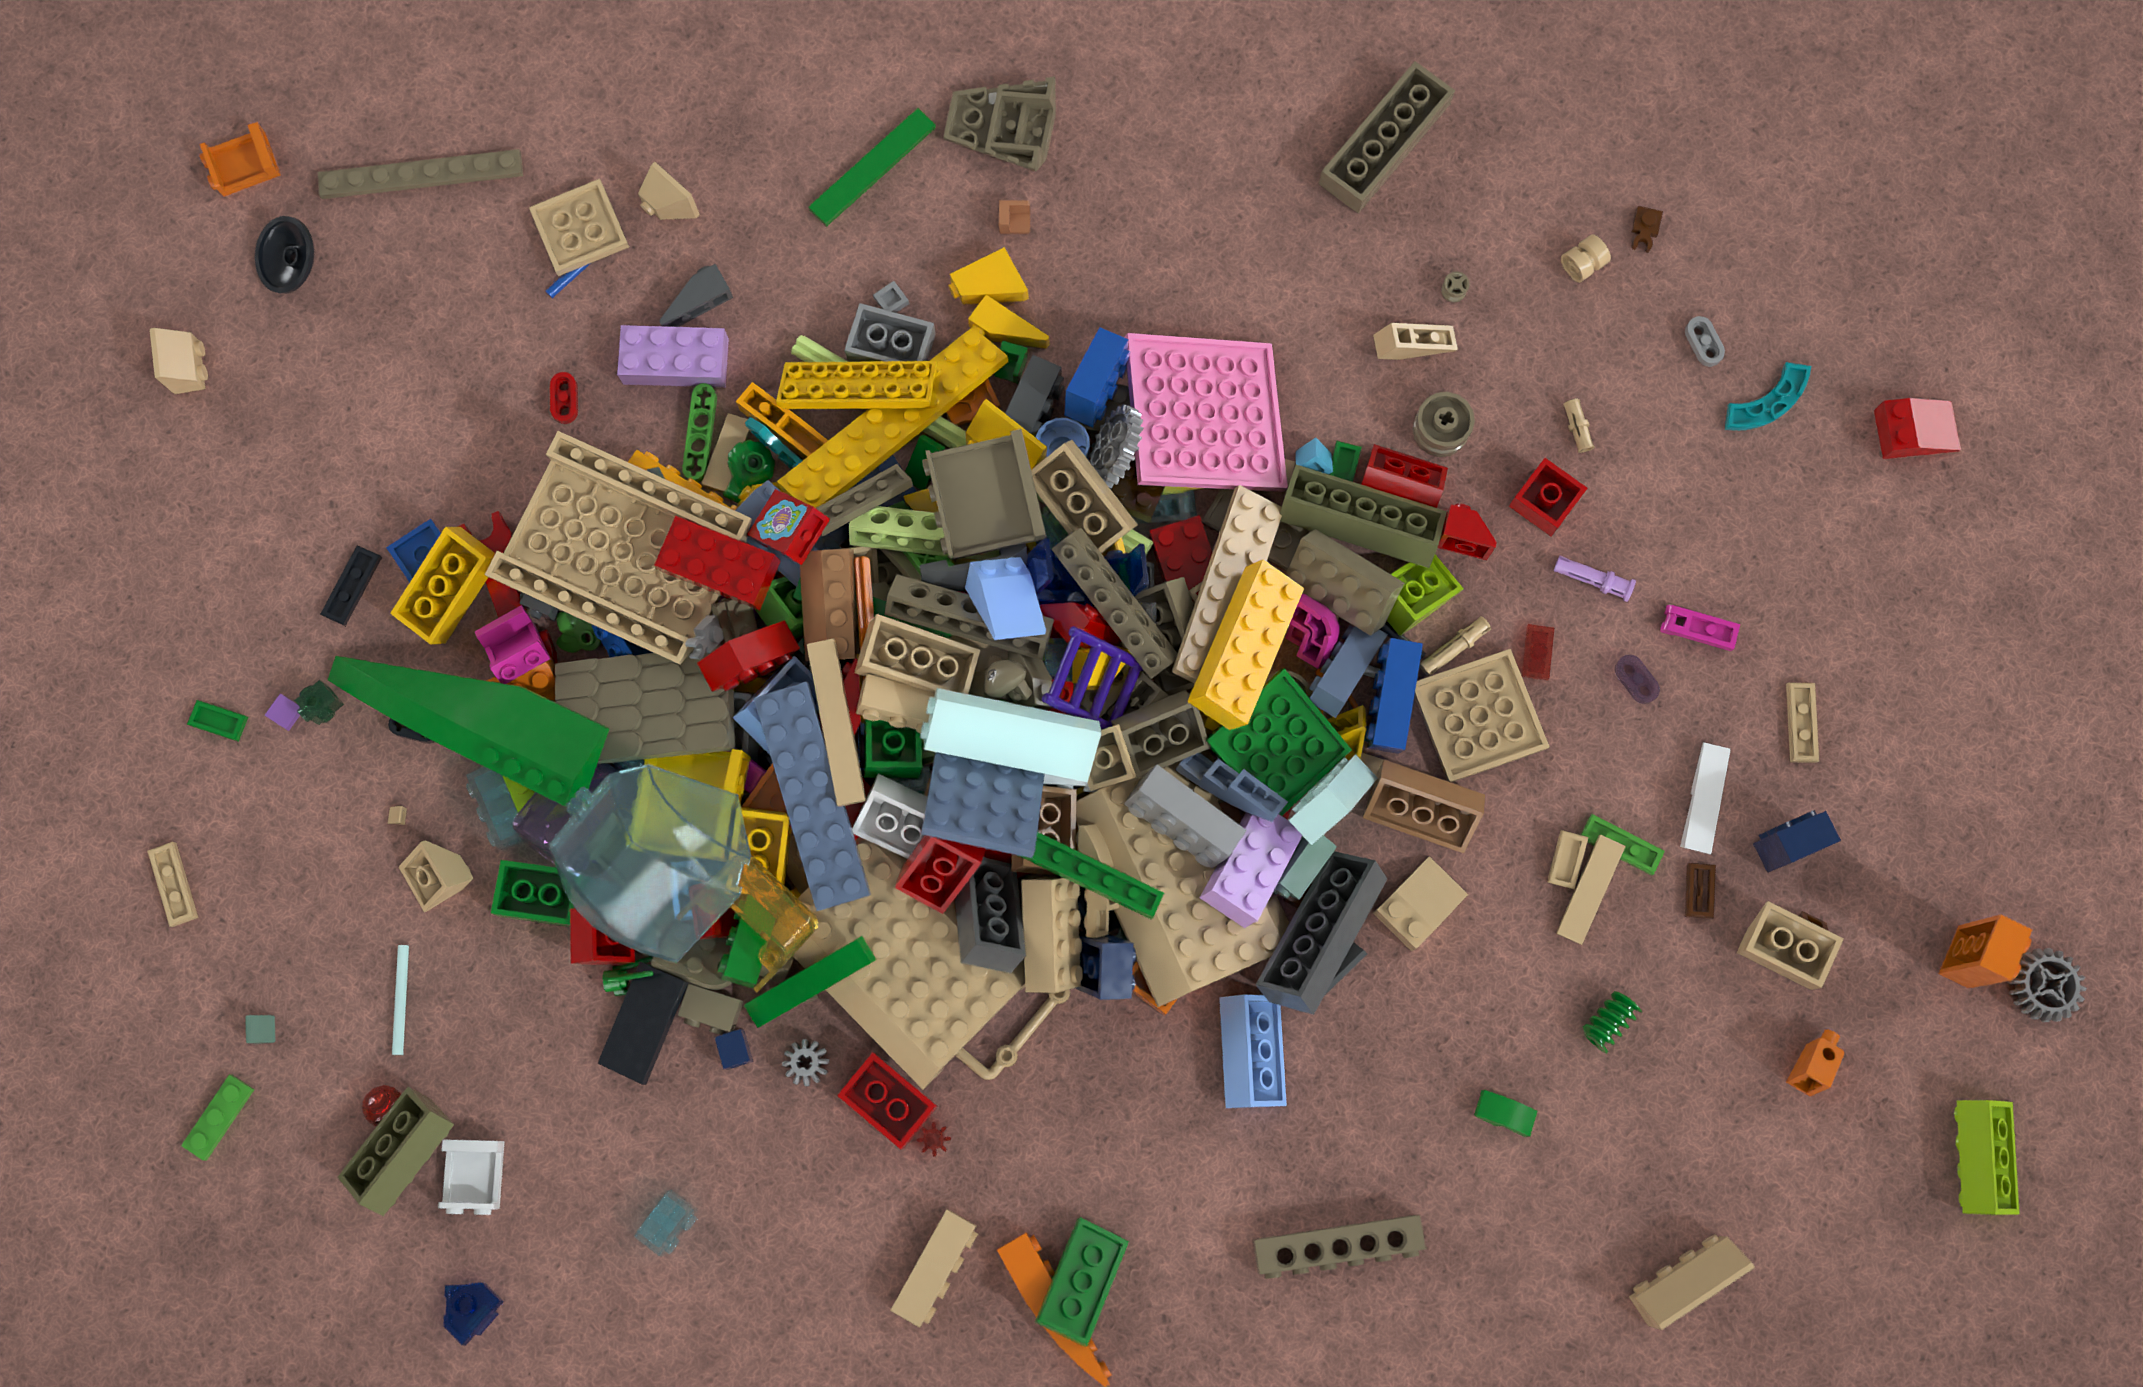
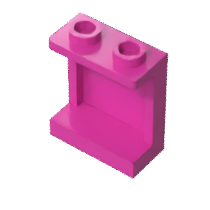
[475,605,550,684]

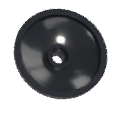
[255,216,315,294]

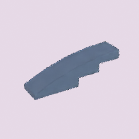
[1176,752,1287,822]

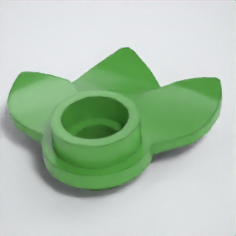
[556,612,601,653]

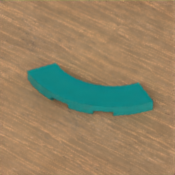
[1725,362,1812,431]
[745,417,802,470]

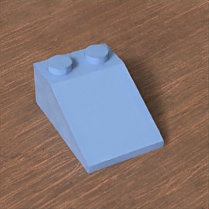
[965,557,1046,640]

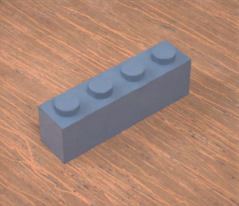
[1309,625,1388,718]

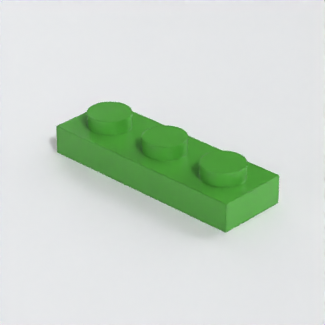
[181,1075,255,1161]

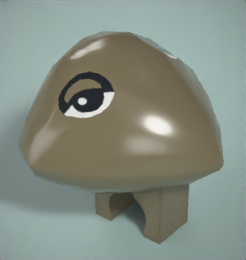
[985,660,1033,704]

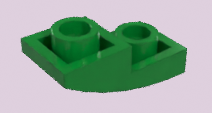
[1474,1090,1538,1137]

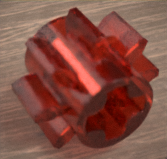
[917,1122,952,1157]

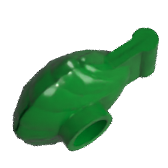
[723,440,775,503]

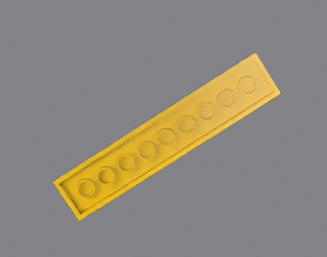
[777,327,1008,508]

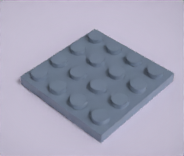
[921,752,1045,858]

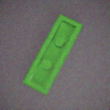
[1581,814,1665,876]

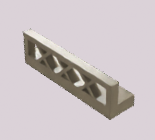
[816,464,913,537]

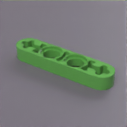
[682,383,717,483]

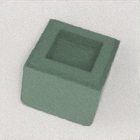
[245,1015,275,1044]

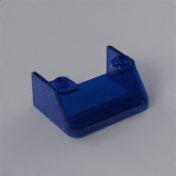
[1026,538,1149,609]

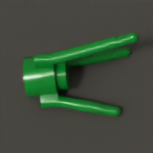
[602,956,654,996]

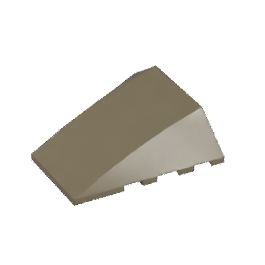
[943,77,1056,172]

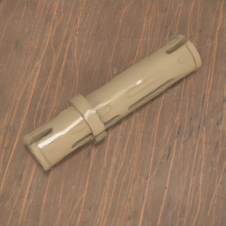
[1419,616,1491,677]

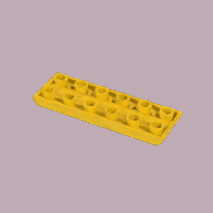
[776,361,937,409]

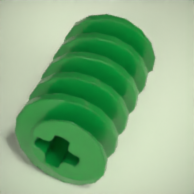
[1583,991,1642,1054]

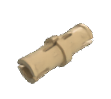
[1563,399,1595,453]

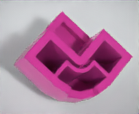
[1285,594,1340,669]

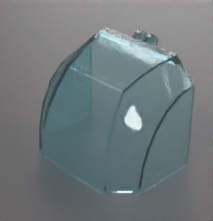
[548,764,751,963]

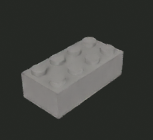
[1124,765,1247,868]

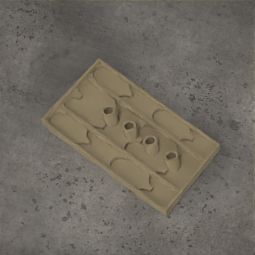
[555,646,735,764]

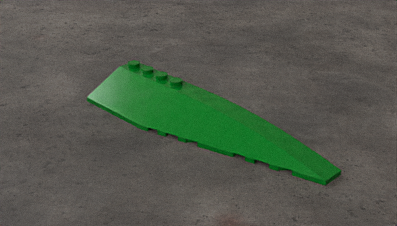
[328,656,610,806]

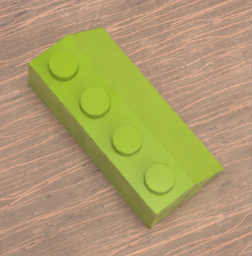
[1954,1100,2019,1215]

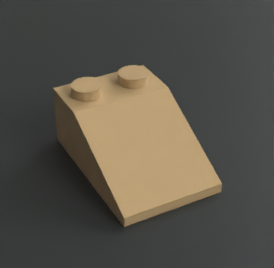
[1373,857,1468,951]

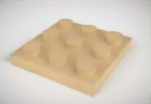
[529,179,629,276]

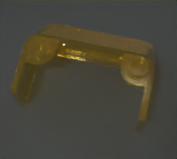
[676,852,818,992]

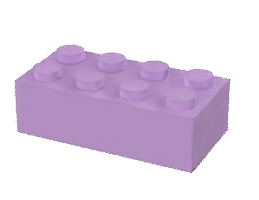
[617,325,729,387]
[1200,812,1303,928]

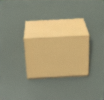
[1087,724,1136,791]

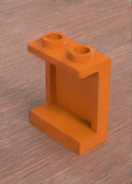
[199,122,281,197]

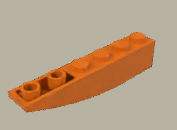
[997,1232,1111,1387]

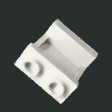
[438,1140,504,1215]

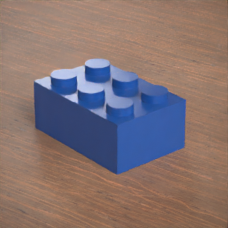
[1064,327,1130,428]

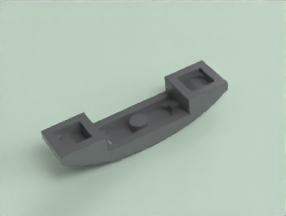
[920,544,1028,591]

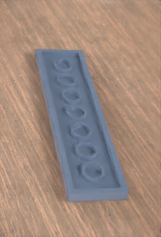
[754,682,871,911]

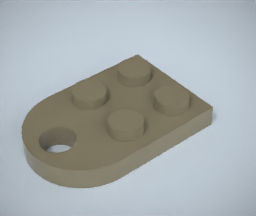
[651,918,732,990]

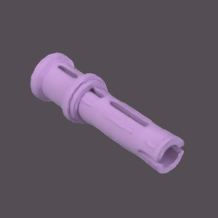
[1553,555,1636,602]

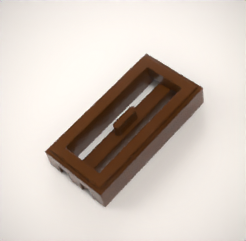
[1685,863,1716,919]

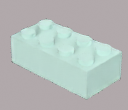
[1289,754,1377,845]

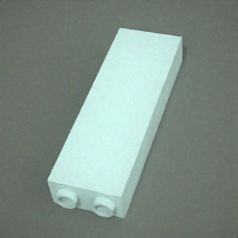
[920,688,1101,782]

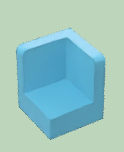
[1296,438,1333,474]

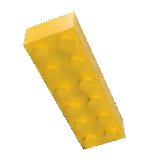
[1187,559,1304,730]

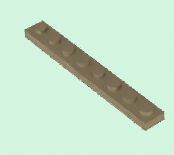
[318,149,523,199]

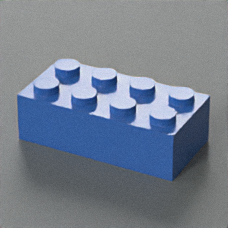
[1364,638,1423,754]

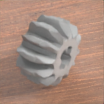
[782,1039,830,1087]

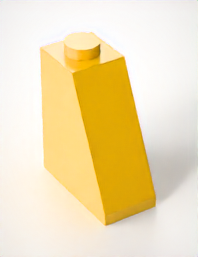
[948,247,1029,304]

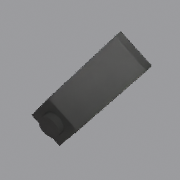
[659,264,733,327]

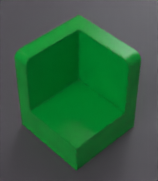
[994,341,1028,384]

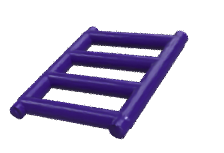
[1042,626,1144,730]

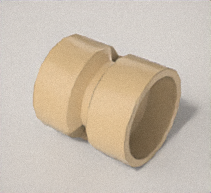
[1561,235,1611,283]

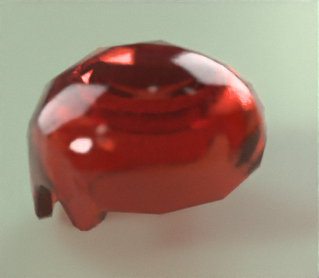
[362,1085,402,1127]

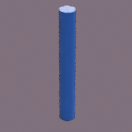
[545,263,591,298]

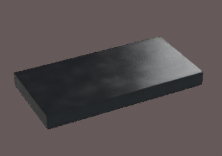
[597,961,689,1085]

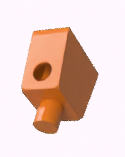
[1786,1029,1845,1097]

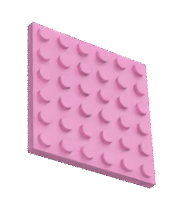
[1124,333,1288,492]

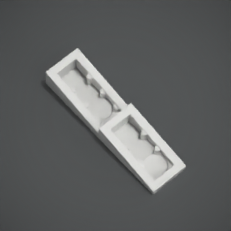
[1680,742,1731,854]

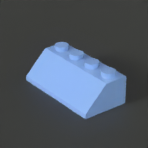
[1219,995,1287,1108]

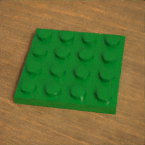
[1205,669,1352,816]

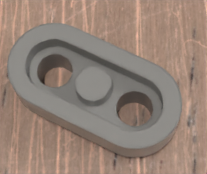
[1685,316,1725,367]

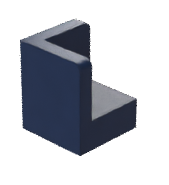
[715,1029,753,1070]

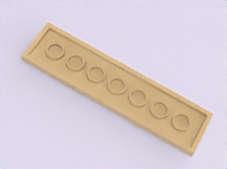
[1172,485,1282,684]

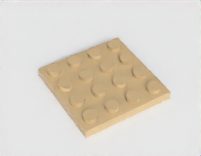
[1414,649,1549,783]

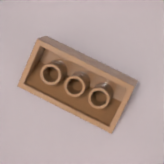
[800,549,860,661]
[1363,759,1485,853]

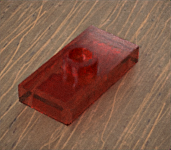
[1521,624,1555,681]

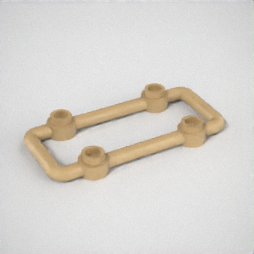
[955,989,1070,1080]

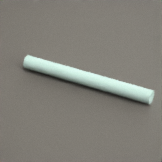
[392,945,409,1055]

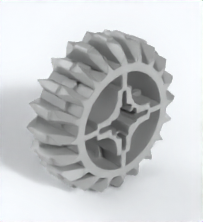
[2007,948,2087,1022]

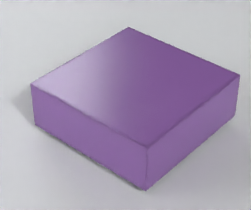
[265,694,304,731]

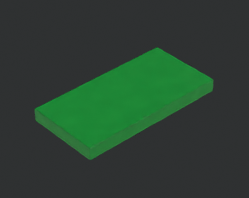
[1035,1217,1129,1347]

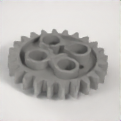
[1088,404,1144,488]

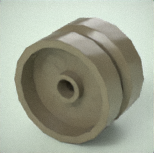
[1412,392,1475,457]

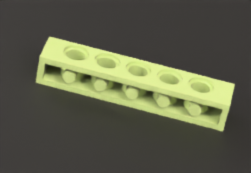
[849,506,1000,560]

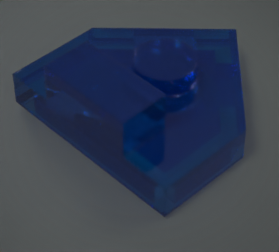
[443,1282,504,1346]

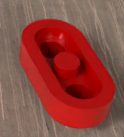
[550,372,578,424]

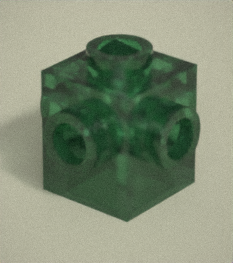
[294,680,344,725]

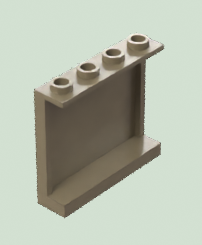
[922,429,1047,561]

